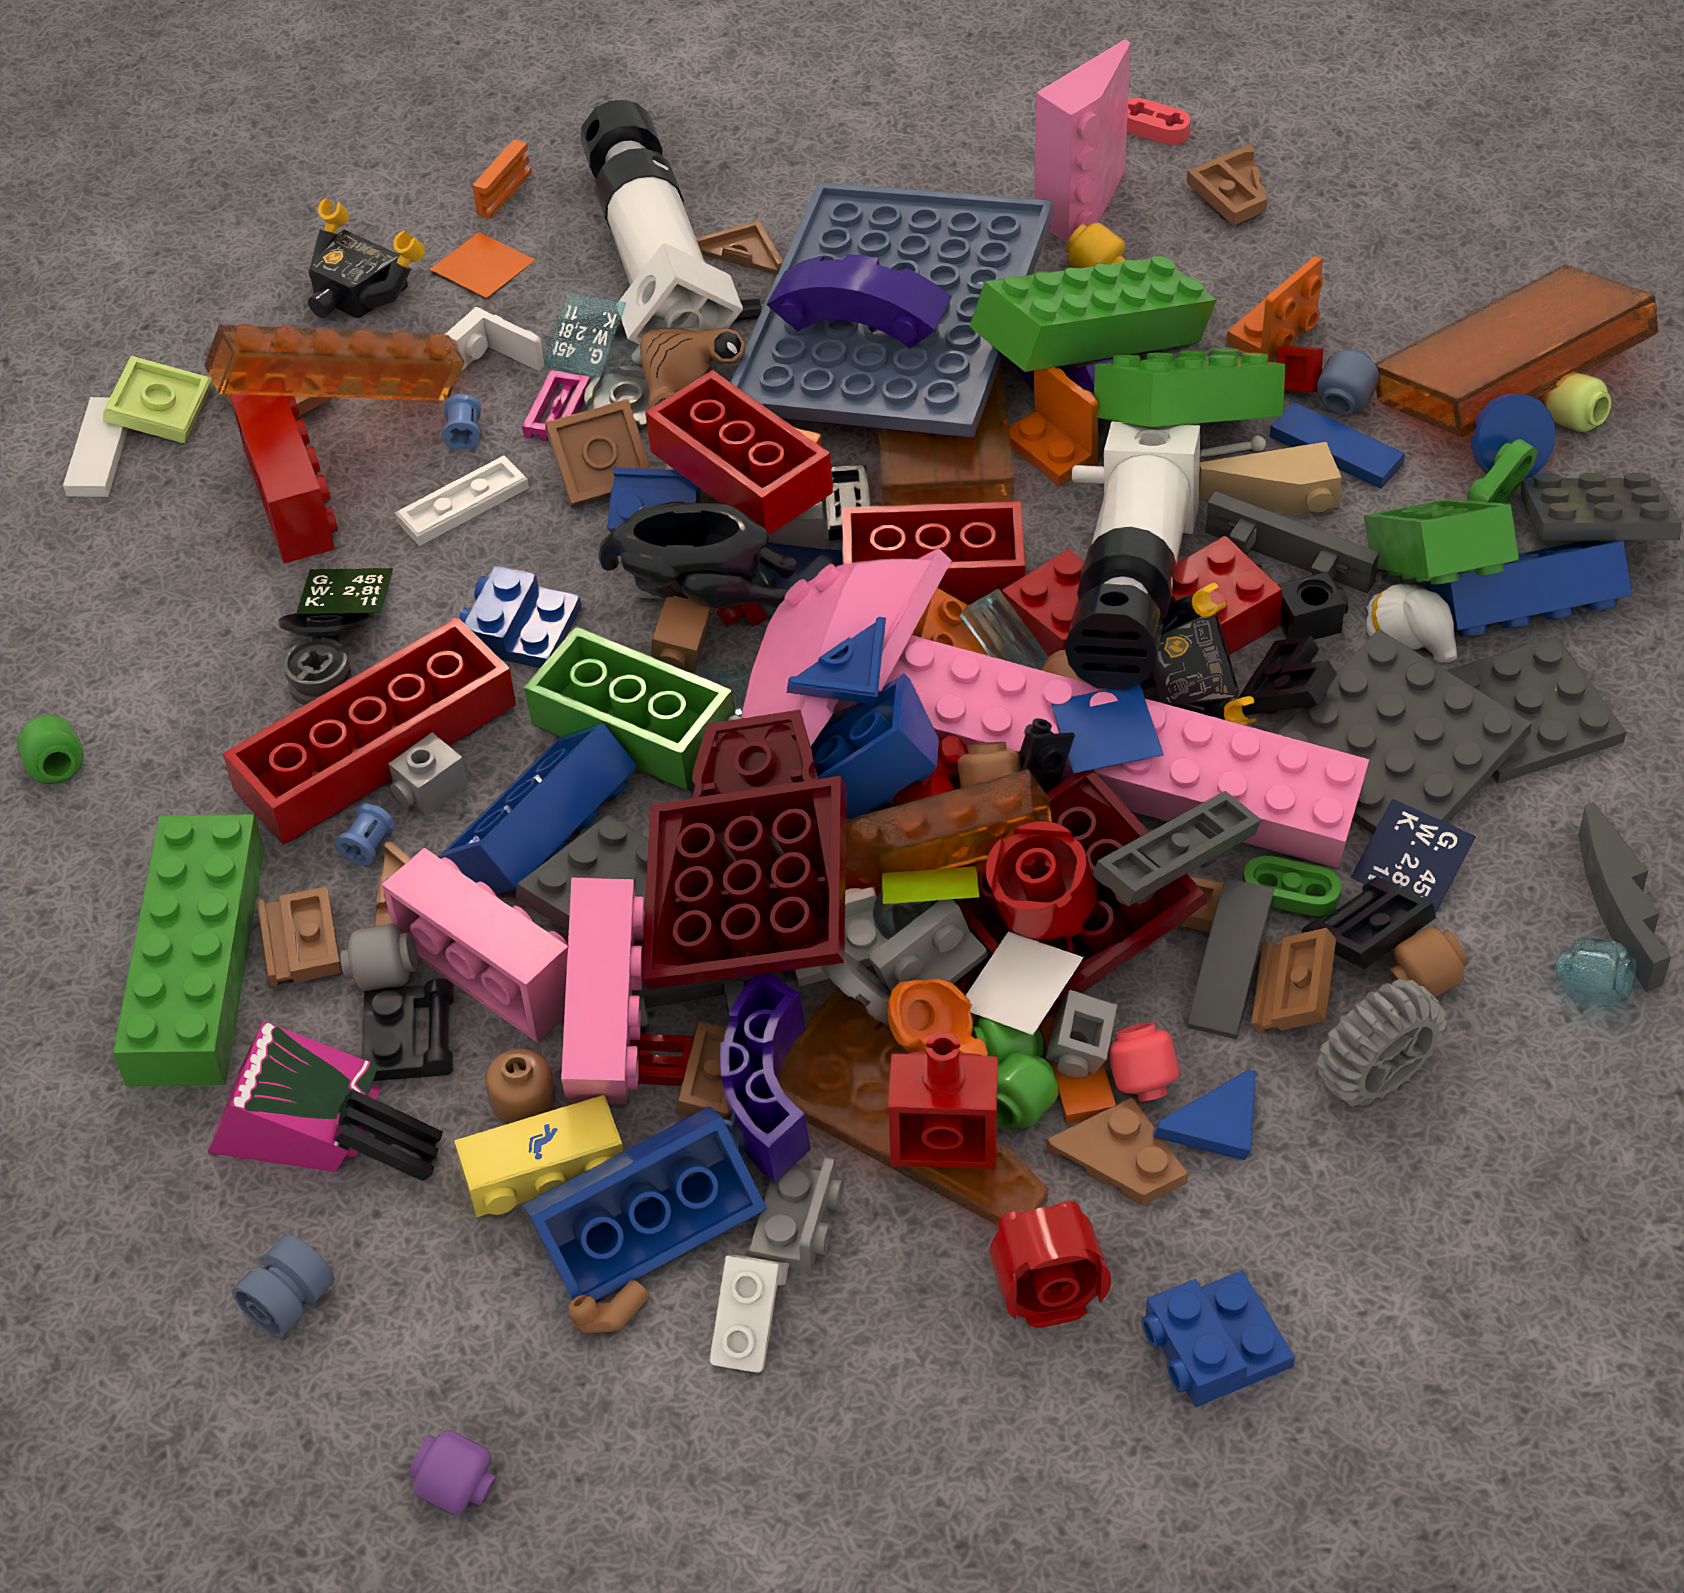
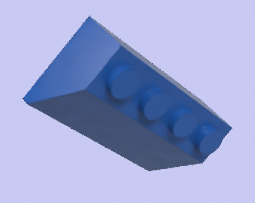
[1421,540,1632,637]
[811,673,939,830]
[438,723,638,894]
[523,1106,767,1301]

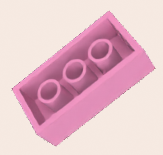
[382,848,568,1043]
[561,878,645,1105]

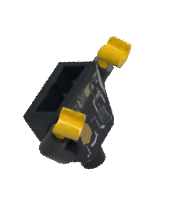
[308,198,425,318]
[1140,583,1256,726]

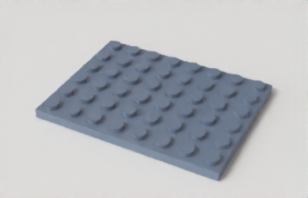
[731,182,1054,437]

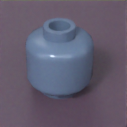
[1317,349,1380,415]

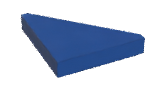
[786,617,886,704]
[1153,1069,1256,1160]

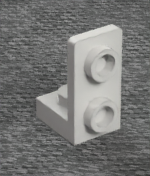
[444,307,545,371]
[710,1255,789,1373]

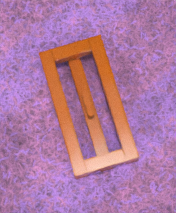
[472,139,531,219]

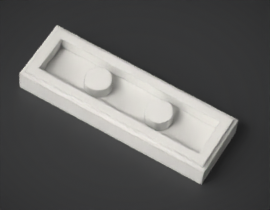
[63,397,129,497]
[395,456,529,546]

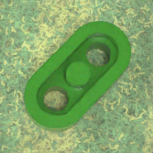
[1467,439,1538,504]
[1243,855,1341,917]

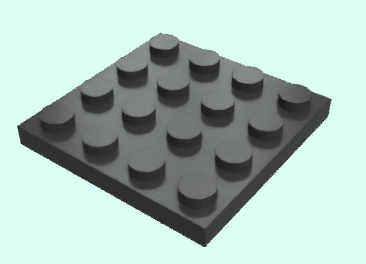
[1278,629,1531,834]

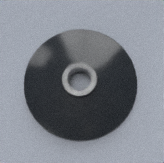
[279,613,370,643]

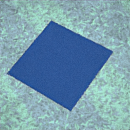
[1051,683,1164,774]

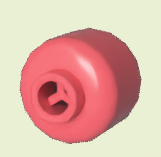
[1108,1022,1180,1102]

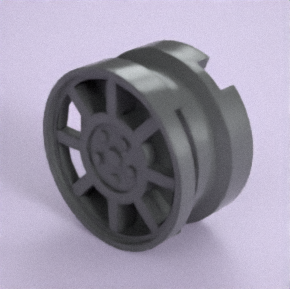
[283,637,352,705]

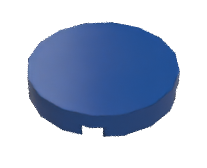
[1471,393,1555,479]

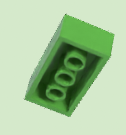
[1094,348,1285,427]
[1364,498,1519,584]
[524,627,735,790]

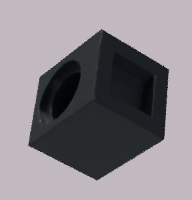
[1277,572,1348,640]

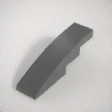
[1578,802,1671,992]

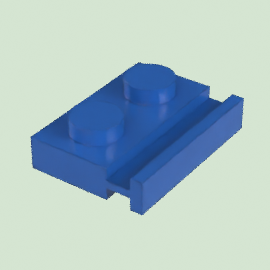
[607,468,700,532]

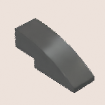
[1187,878,1274,1039]

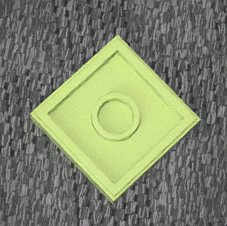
[103,356,212,444]

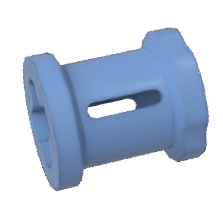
[442,394,481,449]
[335,803,396,867]

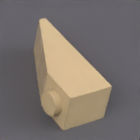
[1199,442,1342,515]

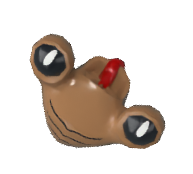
[640,328,746,409]

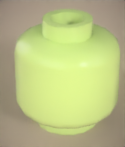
[1543,371,1611,432]

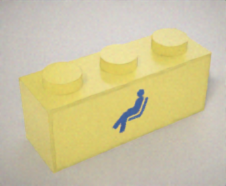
[454,1095,623,1217]

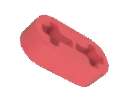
[1127,98,1191,145]

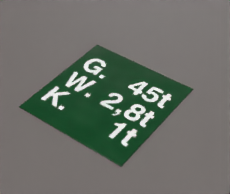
[296,568,393,614]

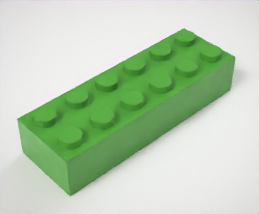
[969,256,1217,372]
[113,814,265,1086]

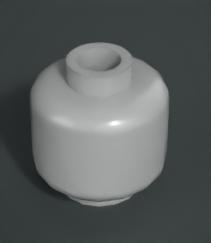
[340,923,418,991]

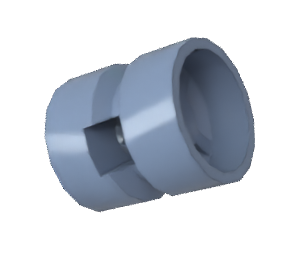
[231,1235,335,1338]

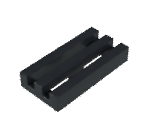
[333,1089,443,1181]

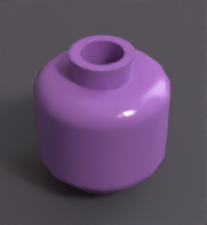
[408,1430,496,1515]

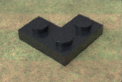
[1237,635,1337,715]

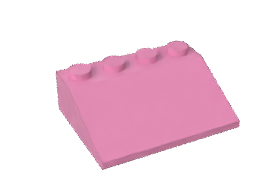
[1035,39,1131,243]

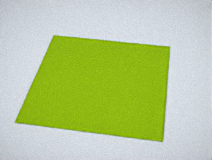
[882,866,980,904]

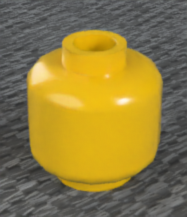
[1064,222,1126,268]

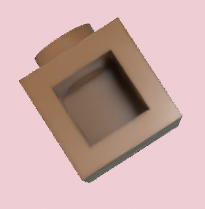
[651,596,711,673]

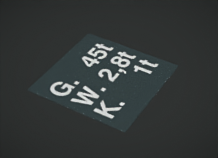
[544,292,626,377]

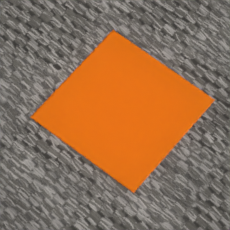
[429,232,535,298]

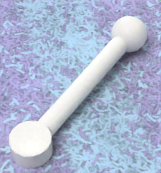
[1200,436,1266,458]

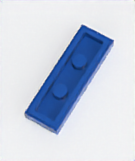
[1269,402,1405,489]

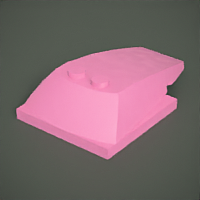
[741,548,952,746]

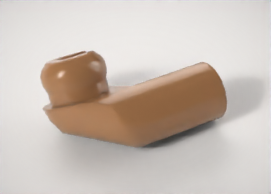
[568,1280,650,1334]

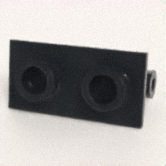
[1006,718,1075,820]

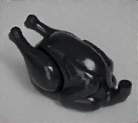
[598,501,798,608]

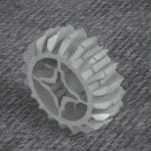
[1316,979,1447,1107]

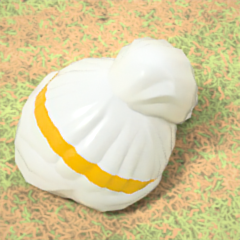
[1366,584,1457,663]

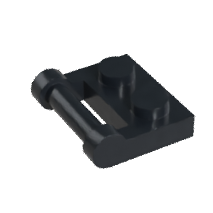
[1302,877,1436,969]
[362,978,454,1081]

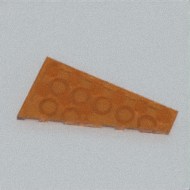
[779,987,1048,1225]

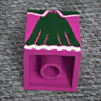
[208,1021,380,1172]

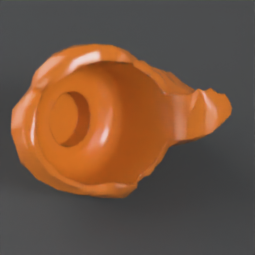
[887,979,988,1056]

